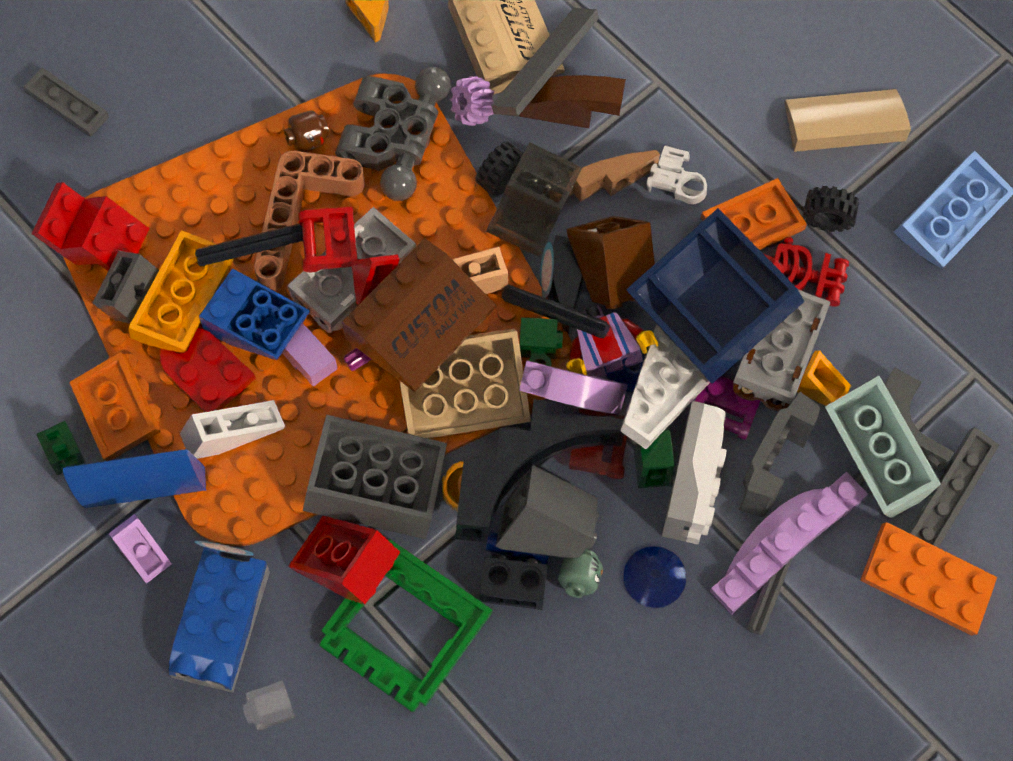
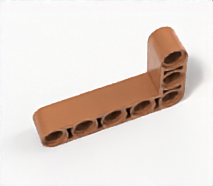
[254,151,365,291]

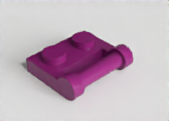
[695,376,760,441]

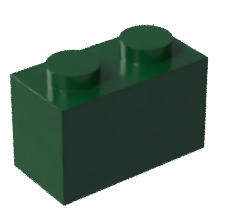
[634,430,675,488]

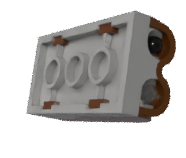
[732,290,830,412]

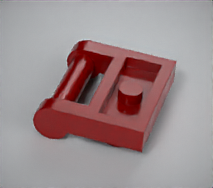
[298,207,357,273]

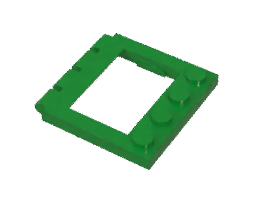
[319,539,493,712]

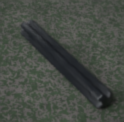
[195,224,303,266]
[501,285,610,338]

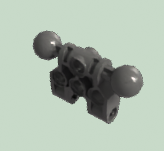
[335,67,451,201]

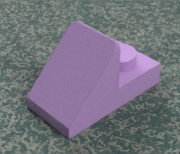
[109,514,172,584]

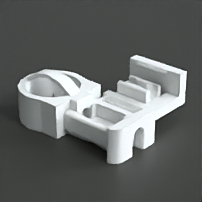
[646,146,707,204]

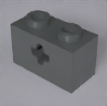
[93,251,159,323]

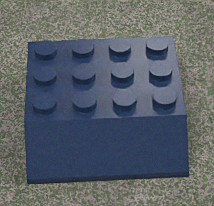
[626,208,805,384]

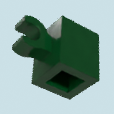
[520,317,563,366]
[36,421,86,475]

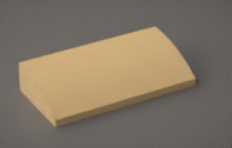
[784,89,911,152]

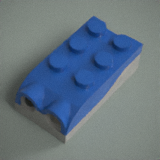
[169,547,270,693]

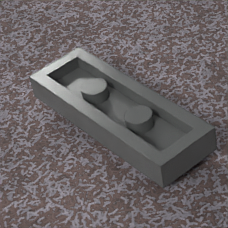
[23,67,109,137]

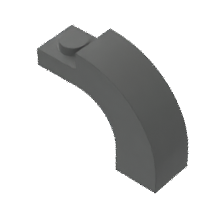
[885,367,954,472]

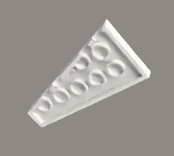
[620,324,710,449]

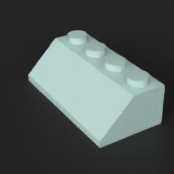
[825,376,941,518]

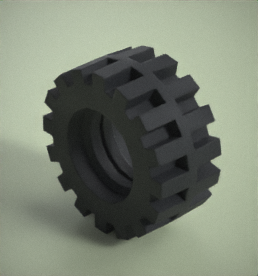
[475,141,527,197]
[803,186,859,232]

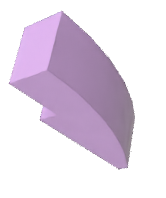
[282,323,337,386]

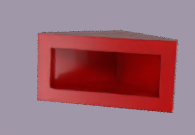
[351,254,400,305]

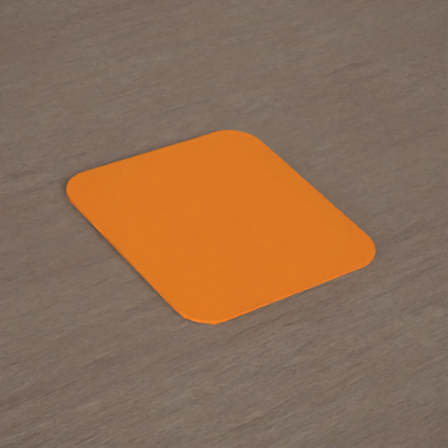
[63,74,572,546]

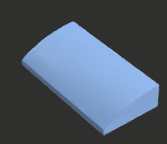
[894,151,1013,269]

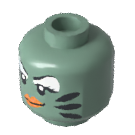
[558,549,603,598]

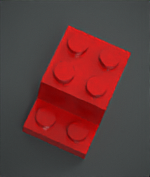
[31,182,150,271]

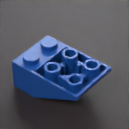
[199,269,310,360]

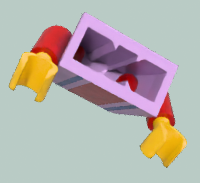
[566,306,659,378]

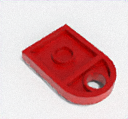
[160,328,256,412]

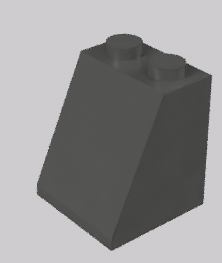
[496,465,599,558]

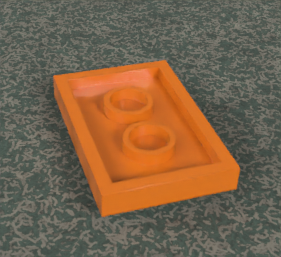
[700,178,807,250]
[69,352,161,461]

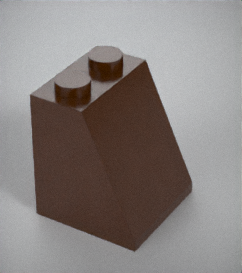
[566,216,655,309]

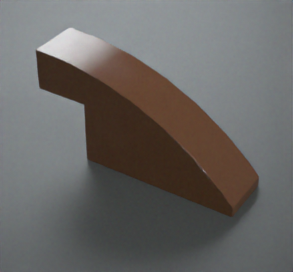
[518,75,626,128]

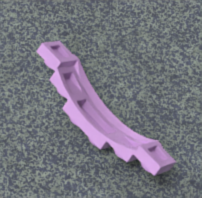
[710,472,868,615]

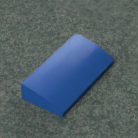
[63,449,206,508]

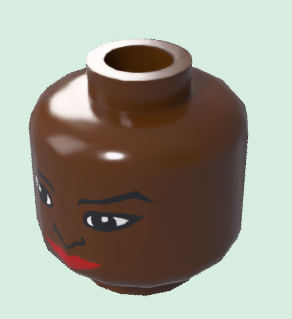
[284,110,329,152]

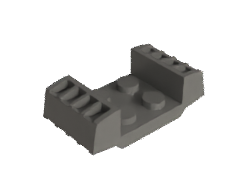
[739,392,820,517]

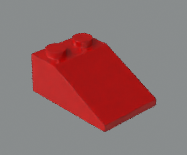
[288,516,400,605]

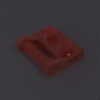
[569,408,627,479]

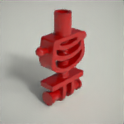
[770,237,849,307]

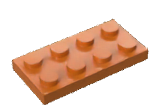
[860,522,997,636]

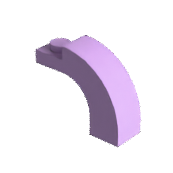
[519,361,628,414]

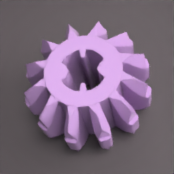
[449,76,495,126]

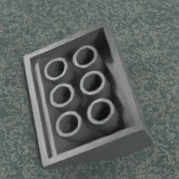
[303,415,447,539]

